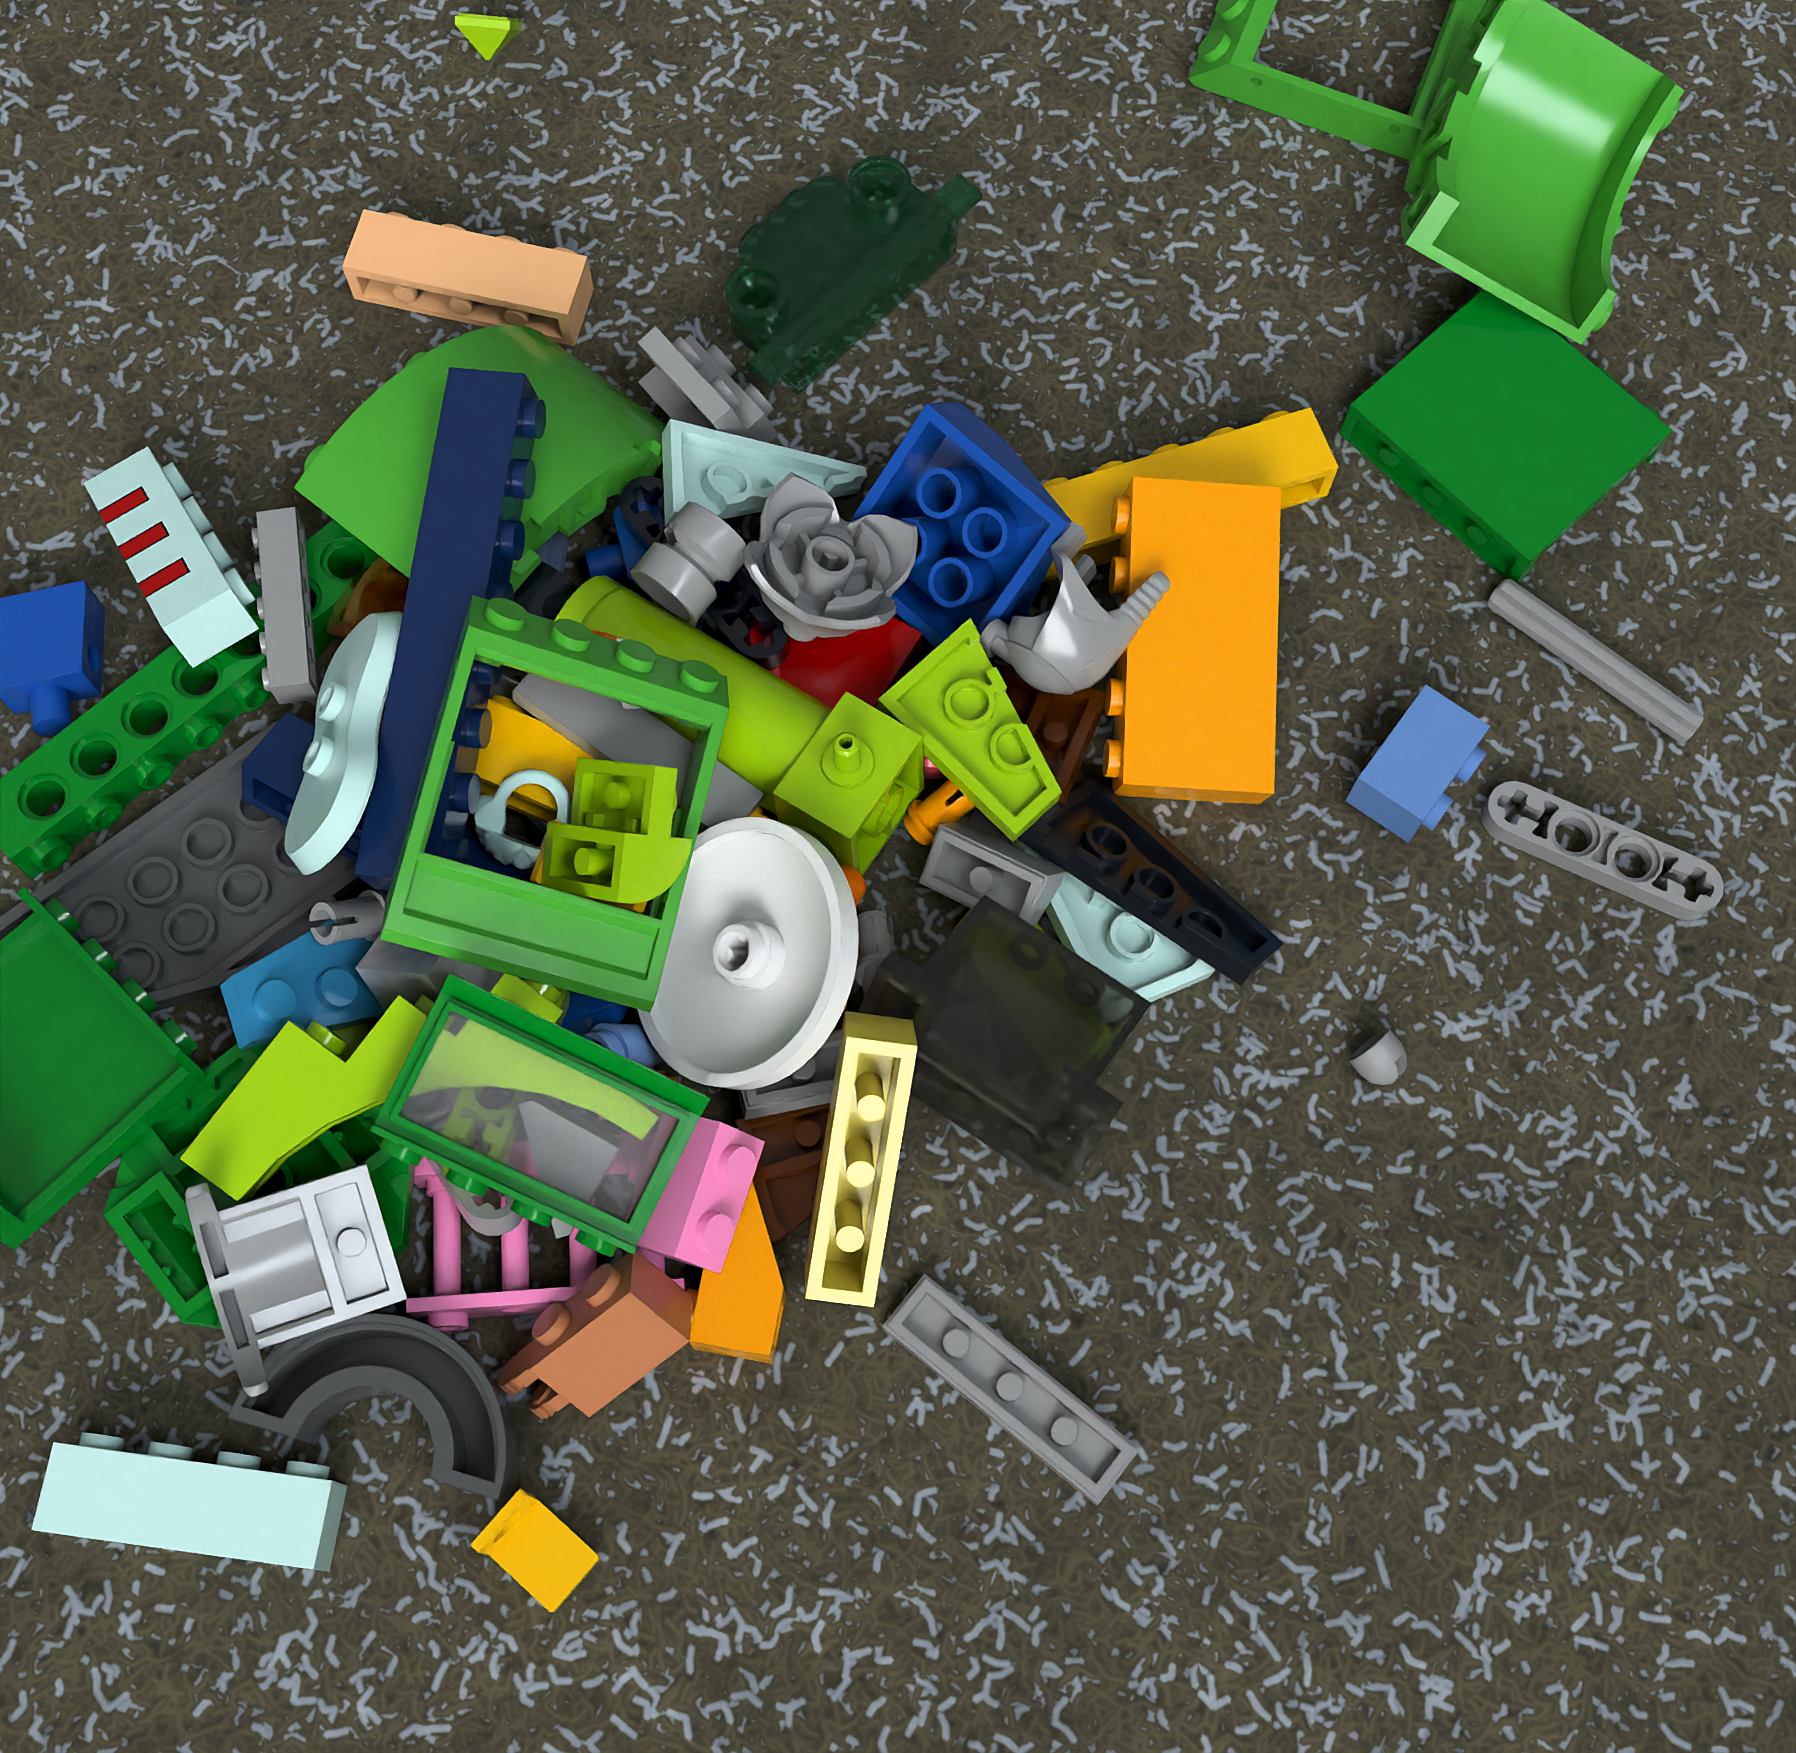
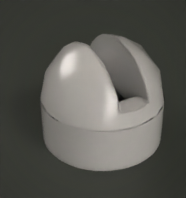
[1348,1028,1407,1085]

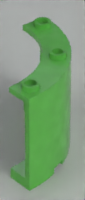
[1400,0,1685,345]
[294,324,666,593]

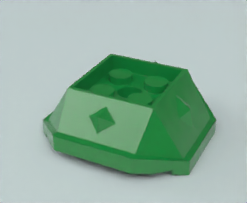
[103,1044,415,1330]

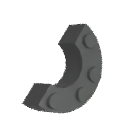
[228,1313,519,1504]

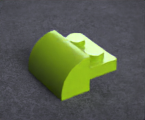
[541,757,692,904]

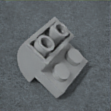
[638,326,779,443]

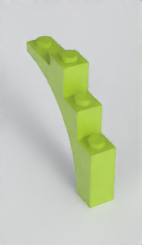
[180,973,659,1201]

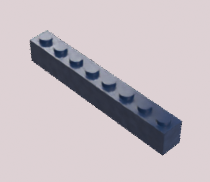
[354,367,546,891]

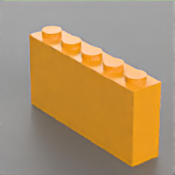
[1103,476,1281,804]

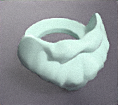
[474,769,572,869]

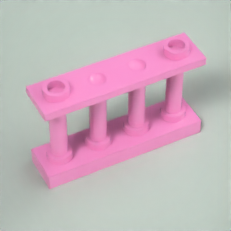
[406,1131,688,1332]

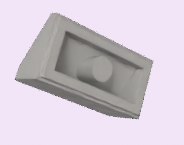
[919,821,1065,935]

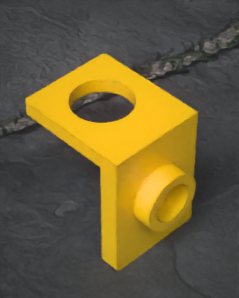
[470,1488,600,1612]

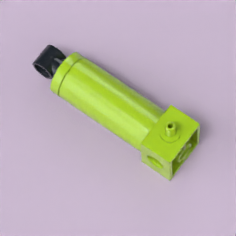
[514,562,924,876]

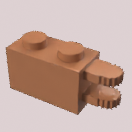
[497,1250,692,1420]

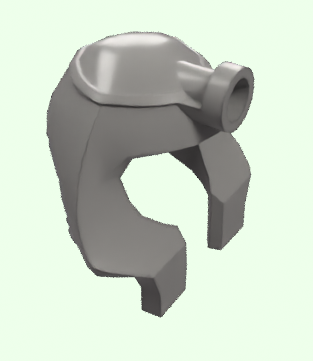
[980,521,1171,695]

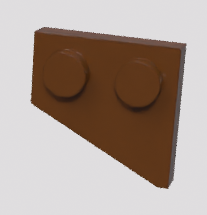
[991,662,1106,804]
[735,1103,830,1246]

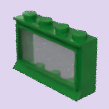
[370,972,711,1257]

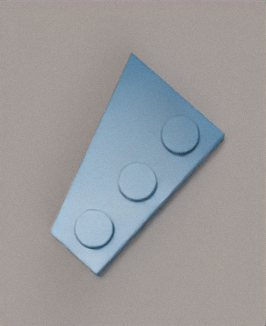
[220,890,388,1050]

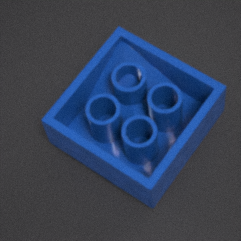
[850,402,1072,663]

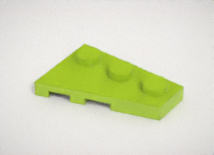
[877,617,1062,842]

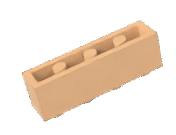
[342,209,594,346]

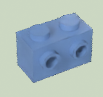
[1345,685,1490,843]

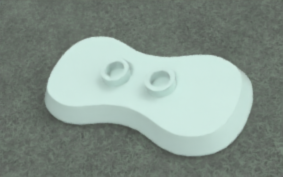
[284,611,403,875]

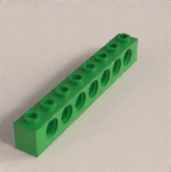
[0,519,409,880]

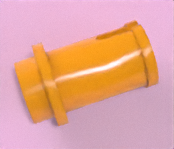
[903,779,975,846]

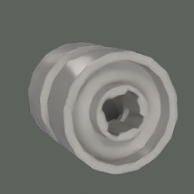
[630,501,747,624]

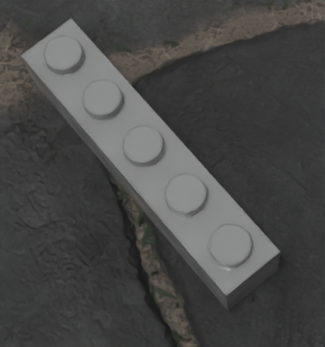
[252,507,318,705]

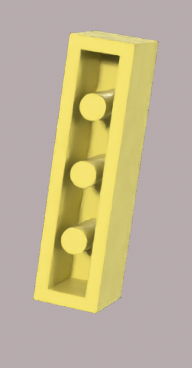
[805,1011,918,1307]

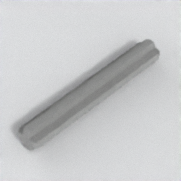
[1487,579,1704,743]

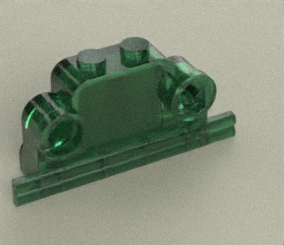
[725,155,982,395]

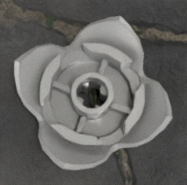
[743,472,918,642]

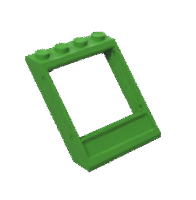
[1188,0,1486,160]
[380,595,729,1012]

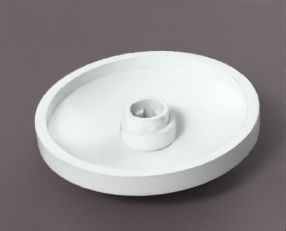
[638,817,859,1090]

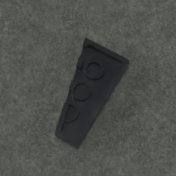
[1017,776,1284,986]

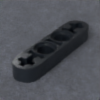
[619,476,790,670]

